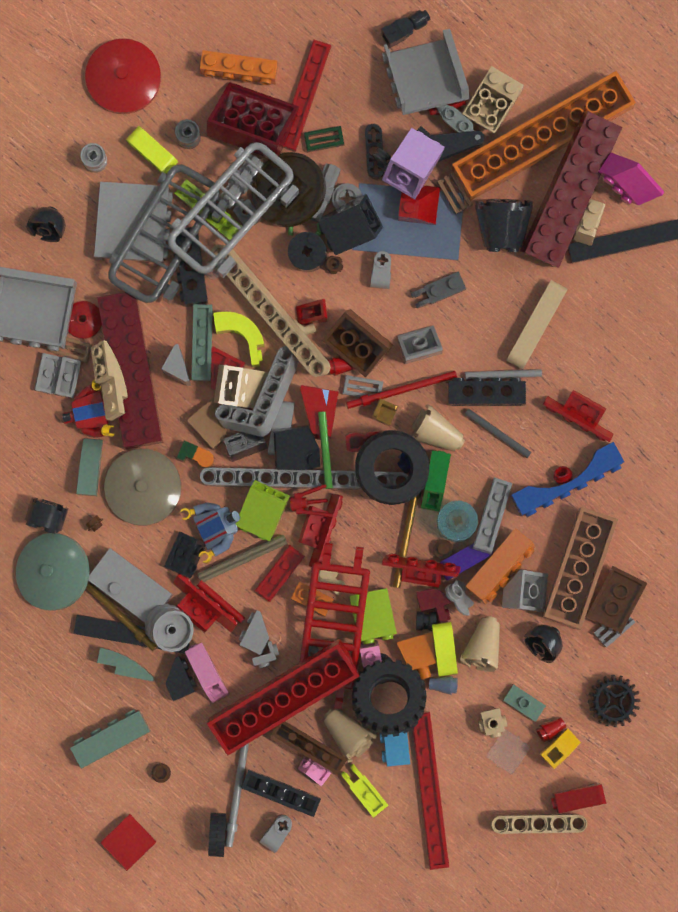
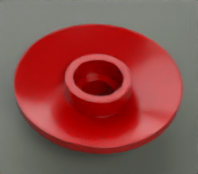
[68,301,102,339]

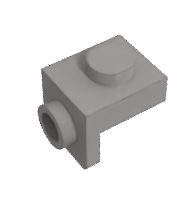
[252,641,279,669]

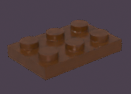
[586,566,647,635]

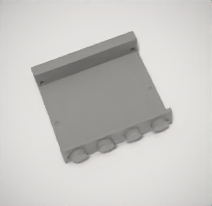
[382,29,469,115]

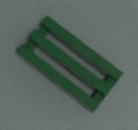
[304,126,344,153]

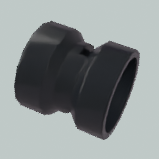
[416,611,436,631]

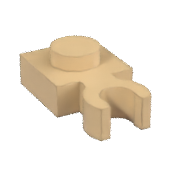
[318,570,346,595]

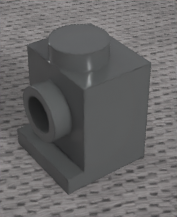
[233,199,262,226]

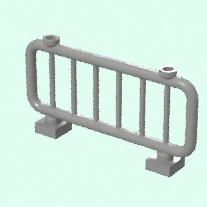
[168,142,299,278]

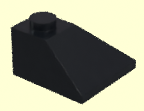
[274,425,320,470]

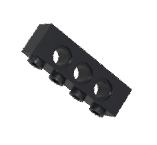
[174,227,208,307]
[448,378,526,406]
[241,769,321,817]

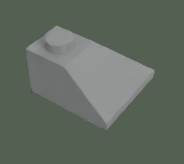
[502,570,548,612]

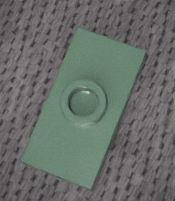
[503,684,546,722]

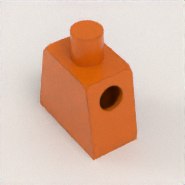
[396,632,436,680]

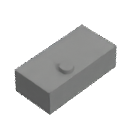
[88,548,173,622]

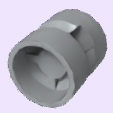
[80,143,108,173]

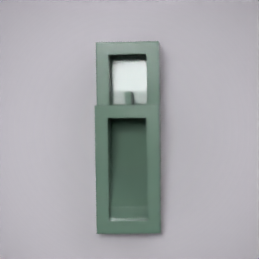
[76,439,103,497]
[97,648,155,682]

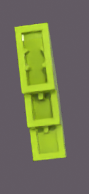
[174,179,242,241]

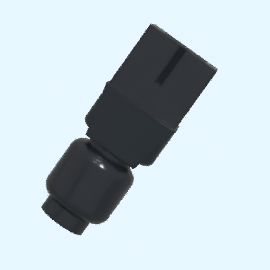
[381,10,431,48]

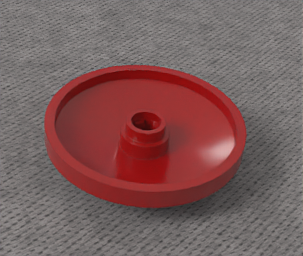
[85,38,161,114]

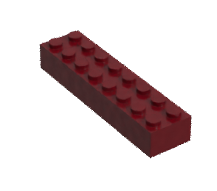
[520,111,623,268]
[97,292,164,450]

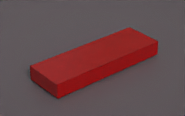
[254,545,305,602]

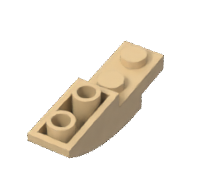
[91,340,128,421]

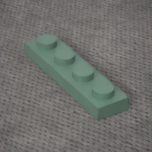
[192,304,213,381]

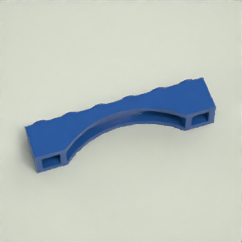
[510,442,624,517]

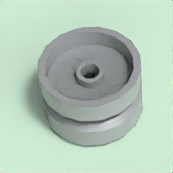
[145,604,194,652]

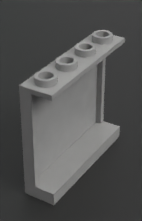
[94,182,173,264]
[0,267,77,351]

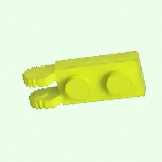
[341,764,389,818]

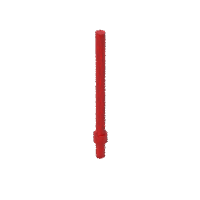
[346,371,457,409]

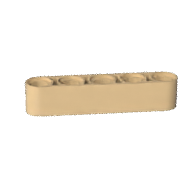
[506,280,568,370]
[490,814,587,834]

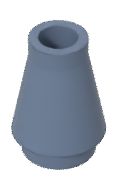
[429,676,458,695]

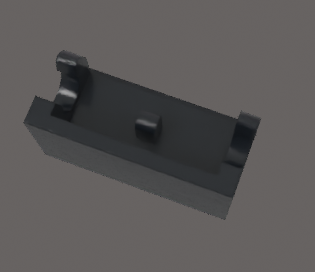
[223,425,268,462]

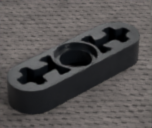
[365,124,384,180]

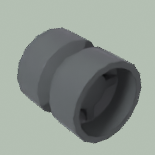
[175,119,201,149]

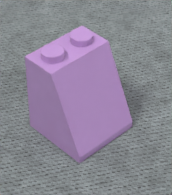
[382,128,445,199]

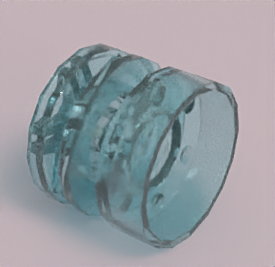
[436,500,478,543]

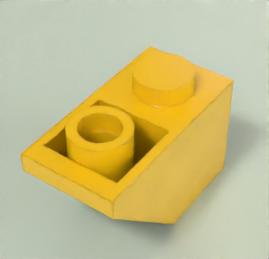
[539,728,581,769]

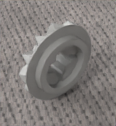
[332,183,362,209]

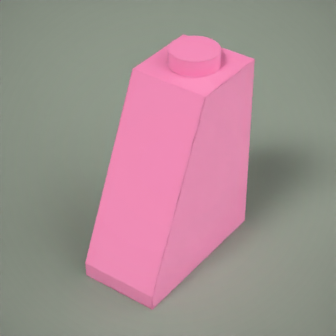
[185,643,229,703]

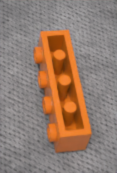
[200,50,278,85]
[465,528,535,605]

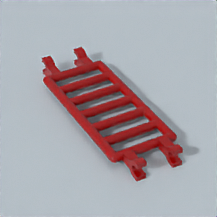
[299,542,370,709]

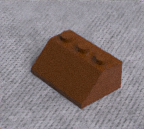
[322,309,394,378]

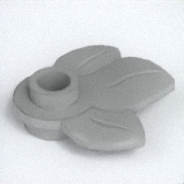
[445,580,474,616]

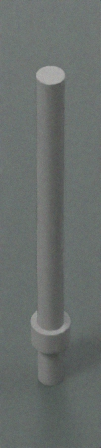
[225,743,249,847]

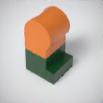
[177,440,215,468]

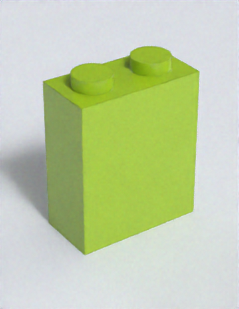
[236,480,290,541]
[349,588,397,645]

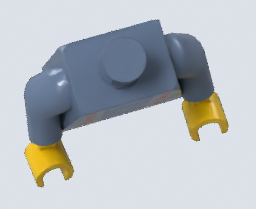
[180,502,240,563]

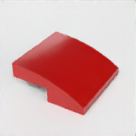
[100,814,156,871]

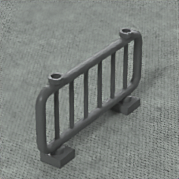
[108,164,228,304]

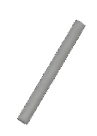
[465,369,542,380]

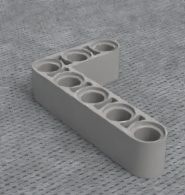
[215,346,299,436]

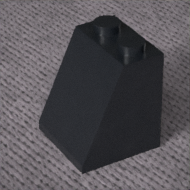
[319,194,383,256]

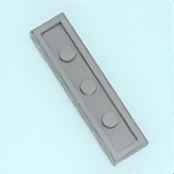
[473,478,512,554]

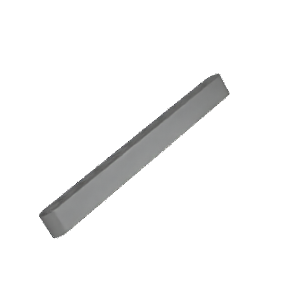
[200,468,408,490]

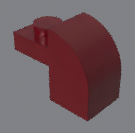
[416,589,451,623]

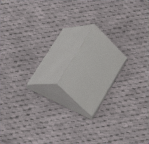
[397,325,443,364]
[161,344,191,386]

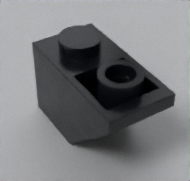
[165,656,197,701]

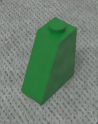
[421,450,451,512]

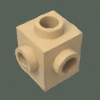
[478,708,507,738]

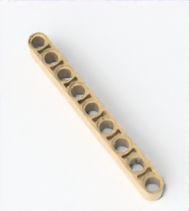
[211,245,331,377]

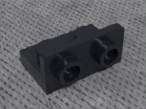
[164,532,205,578]

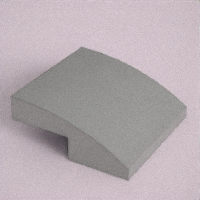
[34,353,81,398]

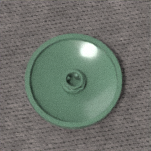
[16,533,89,611]

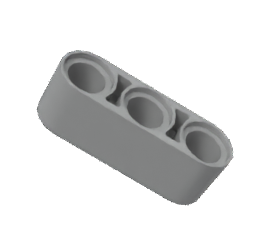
[268,401,294,456]

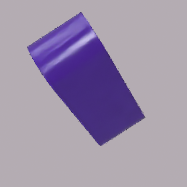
[440,543,494,581]

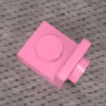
[360,640,382,667]
[298,758,331,786]

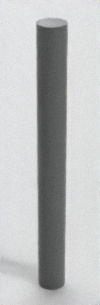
[465,409,531,458]

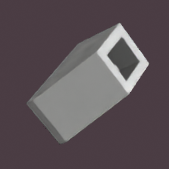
[238,610,270,655]

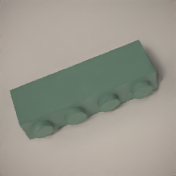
[70,709,151,768]

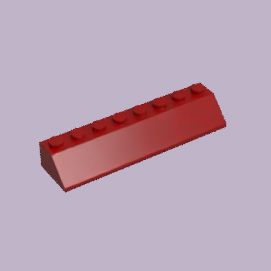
[207,638,359,756]

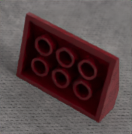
[206,82,299,158]

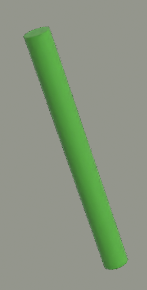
[318,412,333,489]

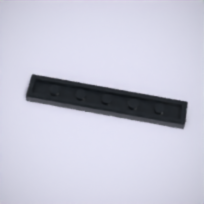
[568,219,678,264]
[73,615,190,654]

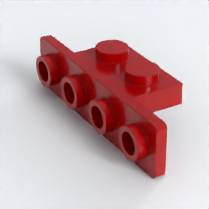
[543,390,614,442]
[298,494,343,567]
[382,554,461,587]
[173,574,238,633]

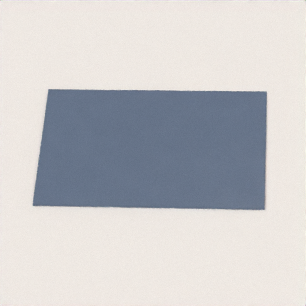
[353,183,464,260]

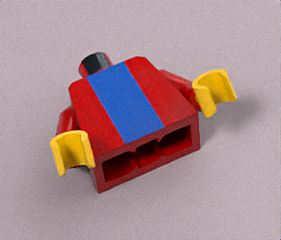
[62,379,114,438]

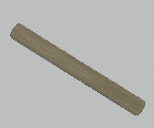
[198,535,287,582]

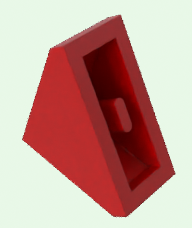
[296,299,328,325]

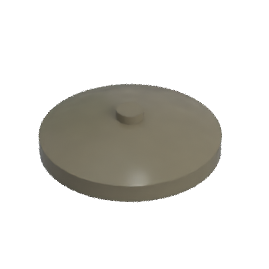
[104,449,181,526]

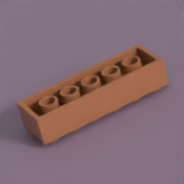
[543,507,618,630]

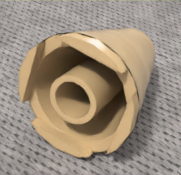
[409,404,465,451]
[460,616,500,672]
[324,709,376,763]

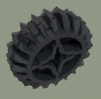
[588,675,641,727]

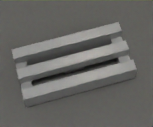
[342,375,383,401]
[594,617,635,648]

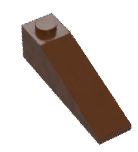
[270,721,347,776]

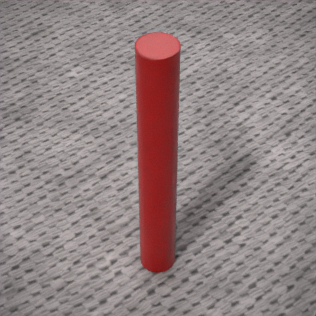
[197,580,245,623]

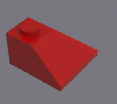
[398,185,440,225]

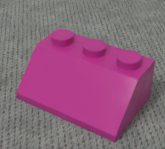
[599,153,664,205]

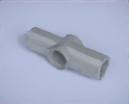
[217,154,264,210]
[310,163,341,222]

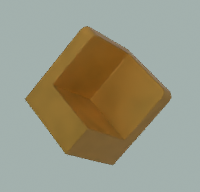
[372,399,398,426]

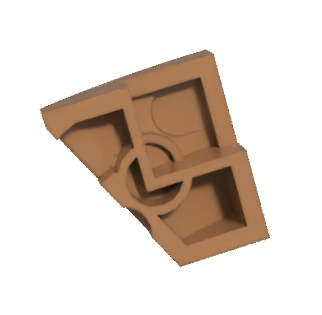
[187,398,227,450]

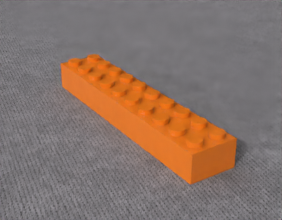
[451,71,636,201]

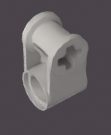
[371,251,391,289]
[259,815,292,853]

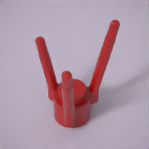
[290,484,334,517]

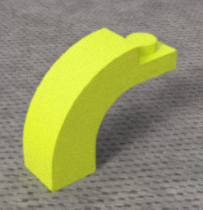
[213,311,265,367]

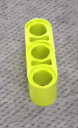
[126,126,178,174]
[432,622,458,677]

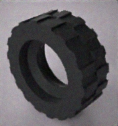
[208,813,226,857]

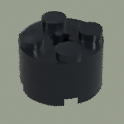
[288,232,327,272]
[25,497,69,534]

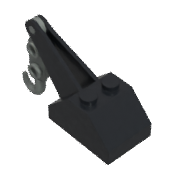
[382,105,484,176]

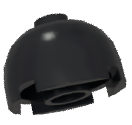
[26,206,66,242]
[524,624,563,663]

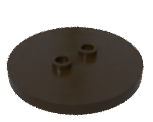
[252,152,326,227]

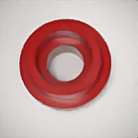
[553,466,573,484]

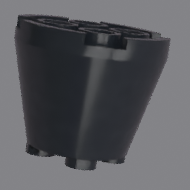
[475,199,533,252]

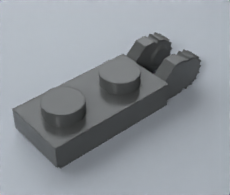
[411,272,466,309]

